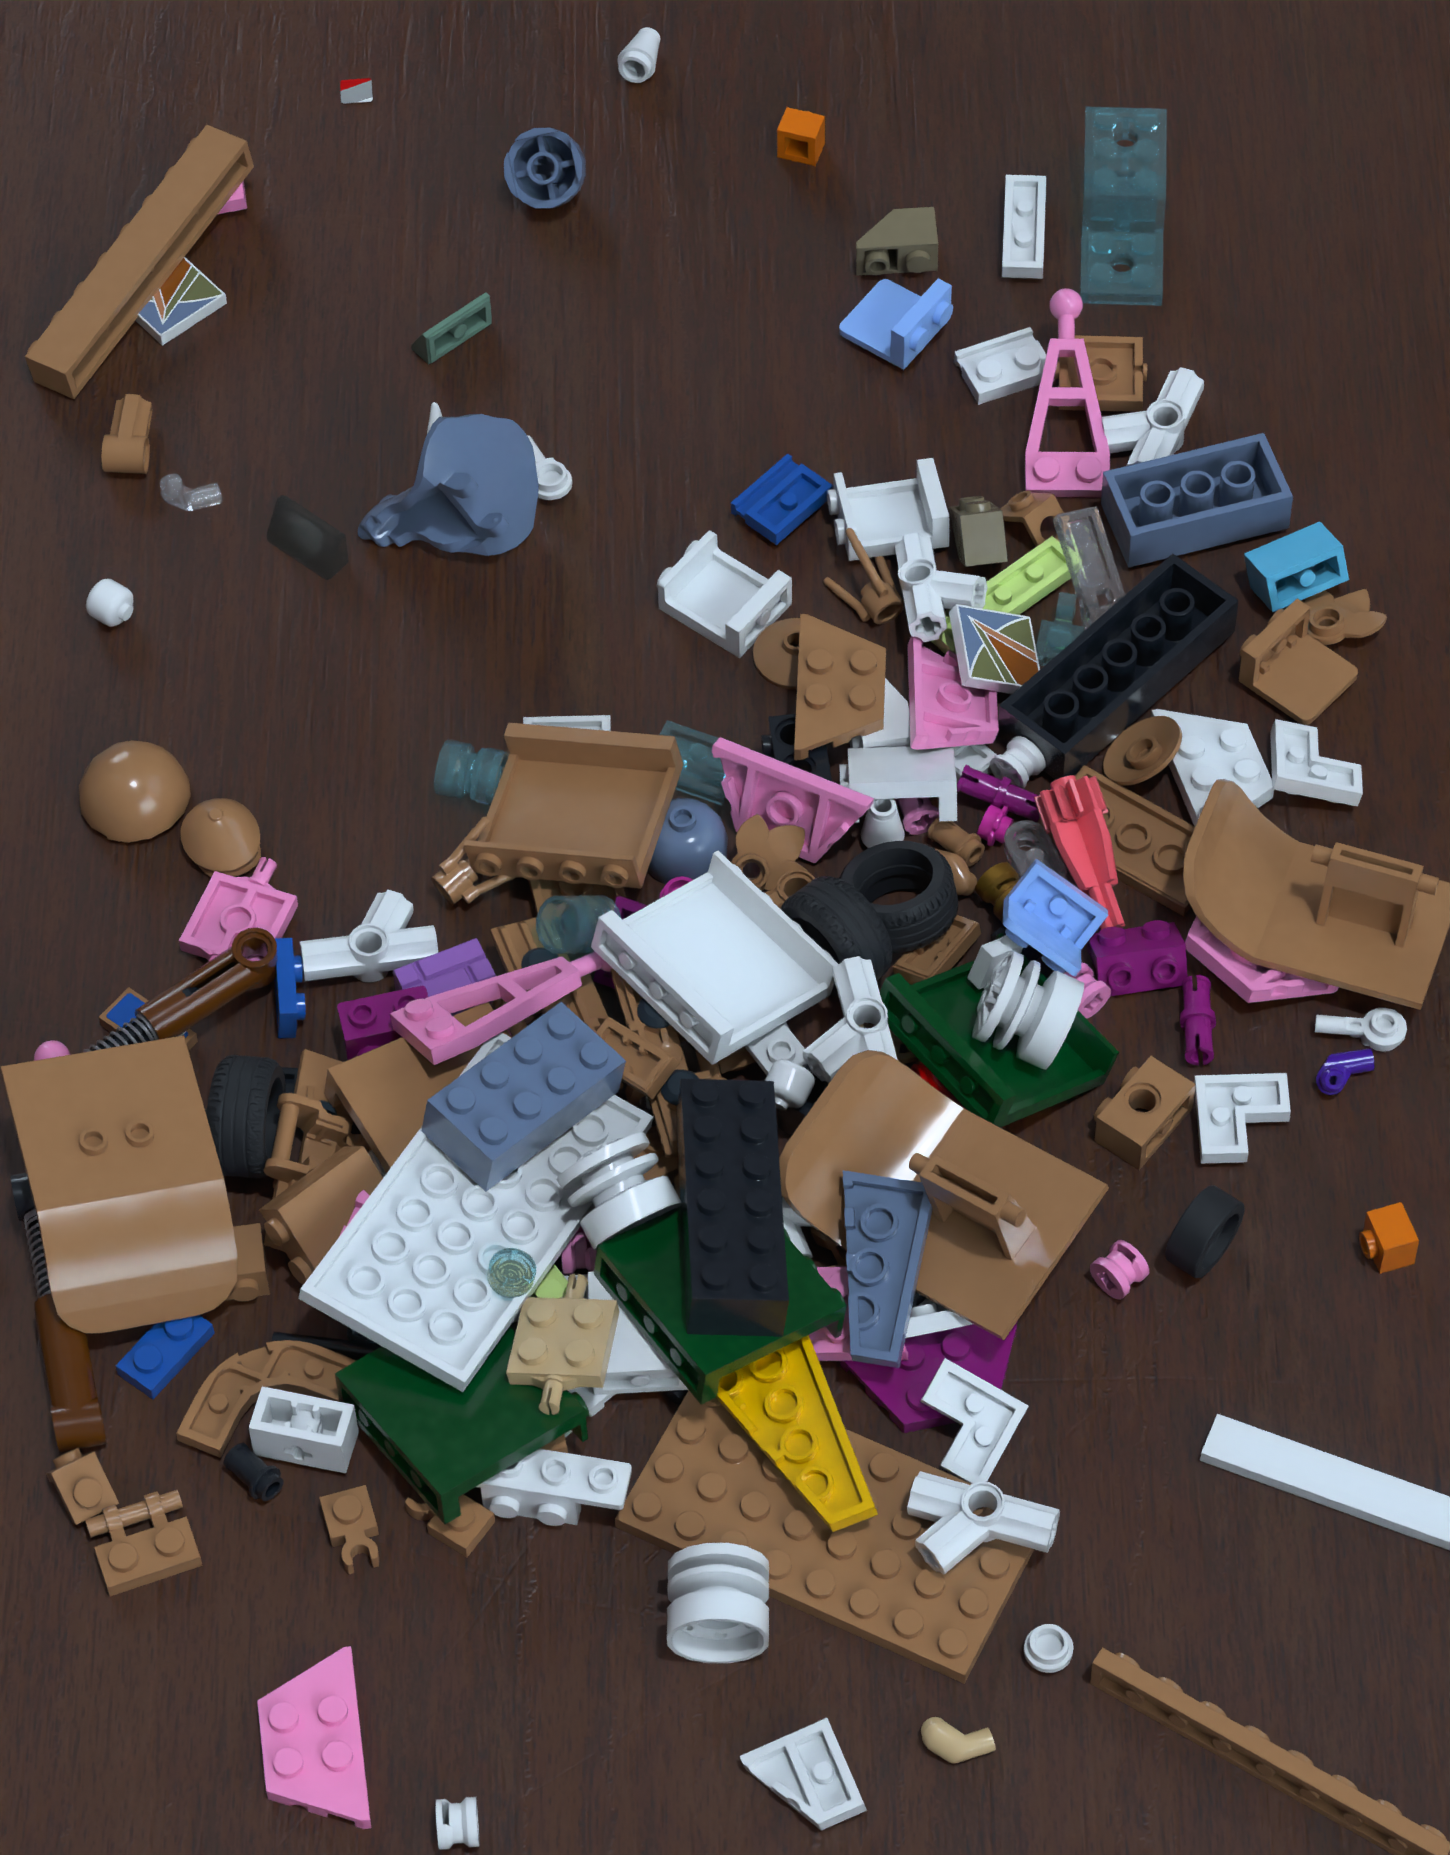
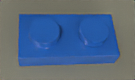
[274,938,306,1038]
[116,1315,215,1400]

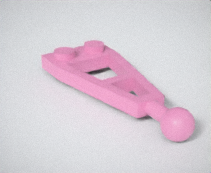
[1025,288,1110,498]
[390,951,613,1065]

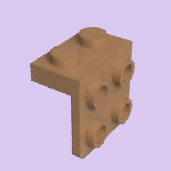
[1239,598,1358,725]

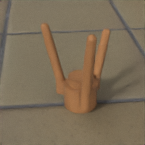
[823,528,904,625]
[431,817,516,905]

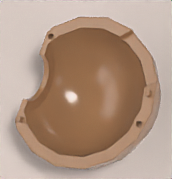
[79,740,191,842]

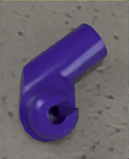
[1316,1048,1375,1095]

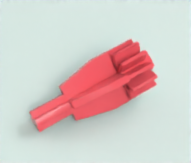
[1034,775,1125,930]

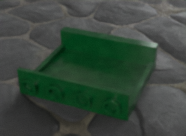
[880,933,1119,1128]
[594,1206,847,1405]
[335,1327,589,1524]

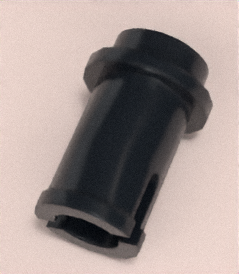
[223,1443,284,1501]

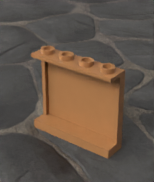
[464,723,683,888]
[324,1002,512,1173]

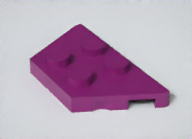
[839,1321,1018,1433]

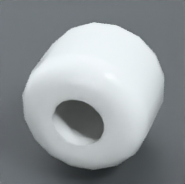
[86,579,134,627]
[765,1059,815,1111]

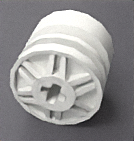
[972,951,1084,1070]
[557,1132,682,1250]
[667,1543,769,1663]

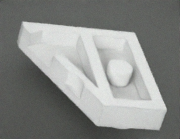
[740,1718,867,1831]

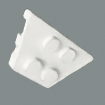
[1151,709,1274,826]

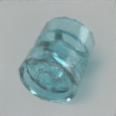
[434,739,509,806]
[536,895,621,954]

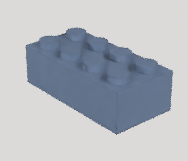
[1101,433,1293,568]
[421,1002,626,1192]

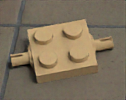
[506,1274,620,1415]

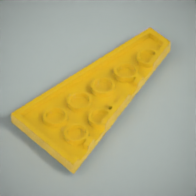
[716,1335,878,1532]

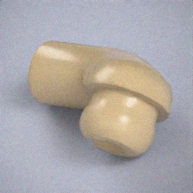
[921,1717,996,1764]

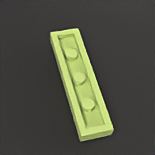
[931,536,1081,654]

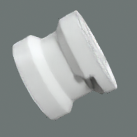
[990,736,1046,789]
[436,1797,479,1850]

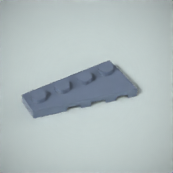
[843,1170,933,1368]

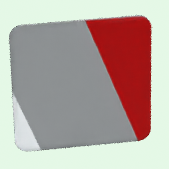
[340,78,373,104]

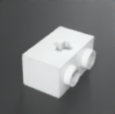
[249,1386,359,1473]

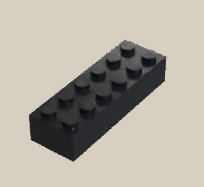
[998,554,1238,780]
[676,1079,789,1337]

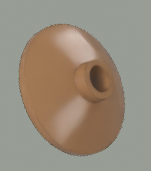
[753,618,800,690]
[1103,716,1182,785]

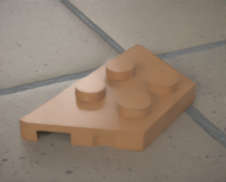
[794,614,886,760]

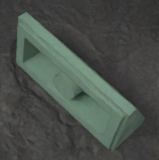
[411,292,492,365]

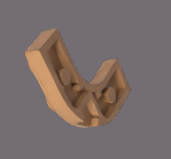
[176,1340,357,1458]

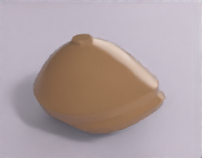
[181,798,261,877]

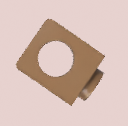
[1000,490,1074,547]

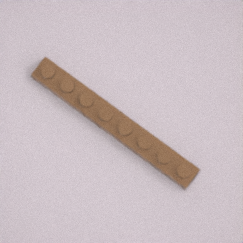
[1090,1647,1450,1855]

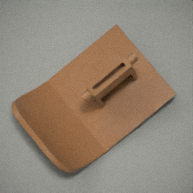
[1183,779,1450,1010]
[1,1035,238,1333]
[779,1050,1109,1340]

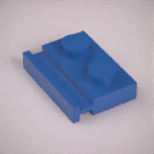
[731,453,833,545]

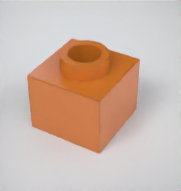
[777,107,825,166]
[1359,1202,1419,1274]

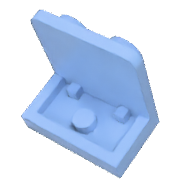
[839,278,953,370]
[1003,859,1108,976]

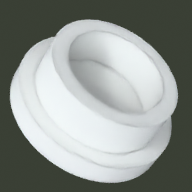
[1024,1624,1073,1673]

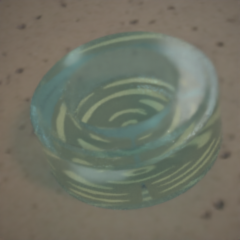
[487,1248,536,1298]

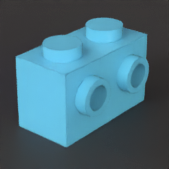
[1244,521,1349,612]

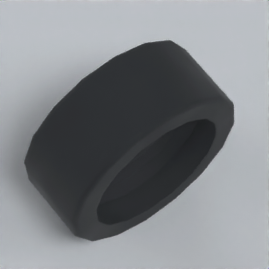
[1165,1185,1245,1278]

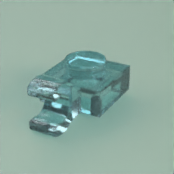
[1036,592,1084,666]

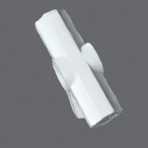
[1102,367,1204,466]
[895,532,988,642]
[300,889,438,982]
[803,956,898,1083]
[907,1471,1060,1575]

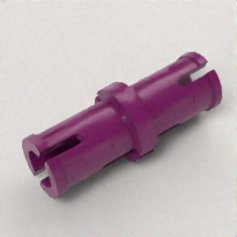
[957,765,1040,823]
[1180,975,1216,1065]

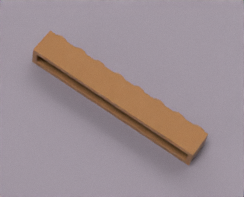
[25,125,254,399]

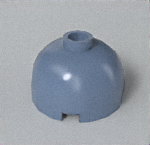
[504,128,586,208]
[647,798,728,884]

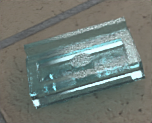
[659,720,726,806]

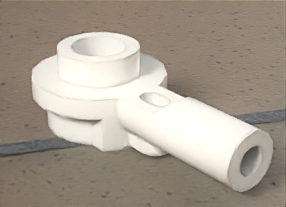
[527,435,573,500]
[1315,1008,1407,1052]

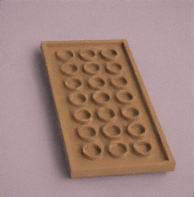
[615,1390,1034,1684]

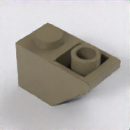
[856,207,938,276]
[949,496,1008,567]

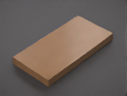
[1035,765,1195,917]

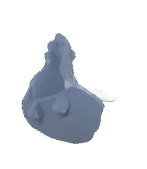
[358,402,539,556]

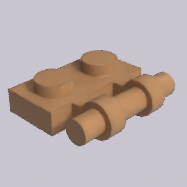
[85,1490,203,1596]

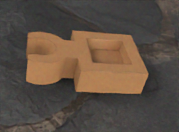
[319,1485,380,1574]
[405,1494,495,1557]

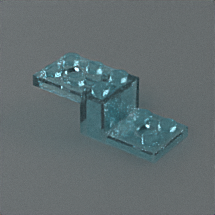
[1080,106,1167,306]

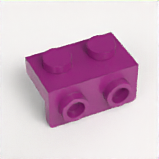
[1087,920,1188,996]
[337,986,428,1060]

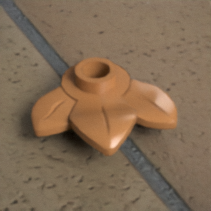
[1304,589,1387,645]
[731,814,808,891]

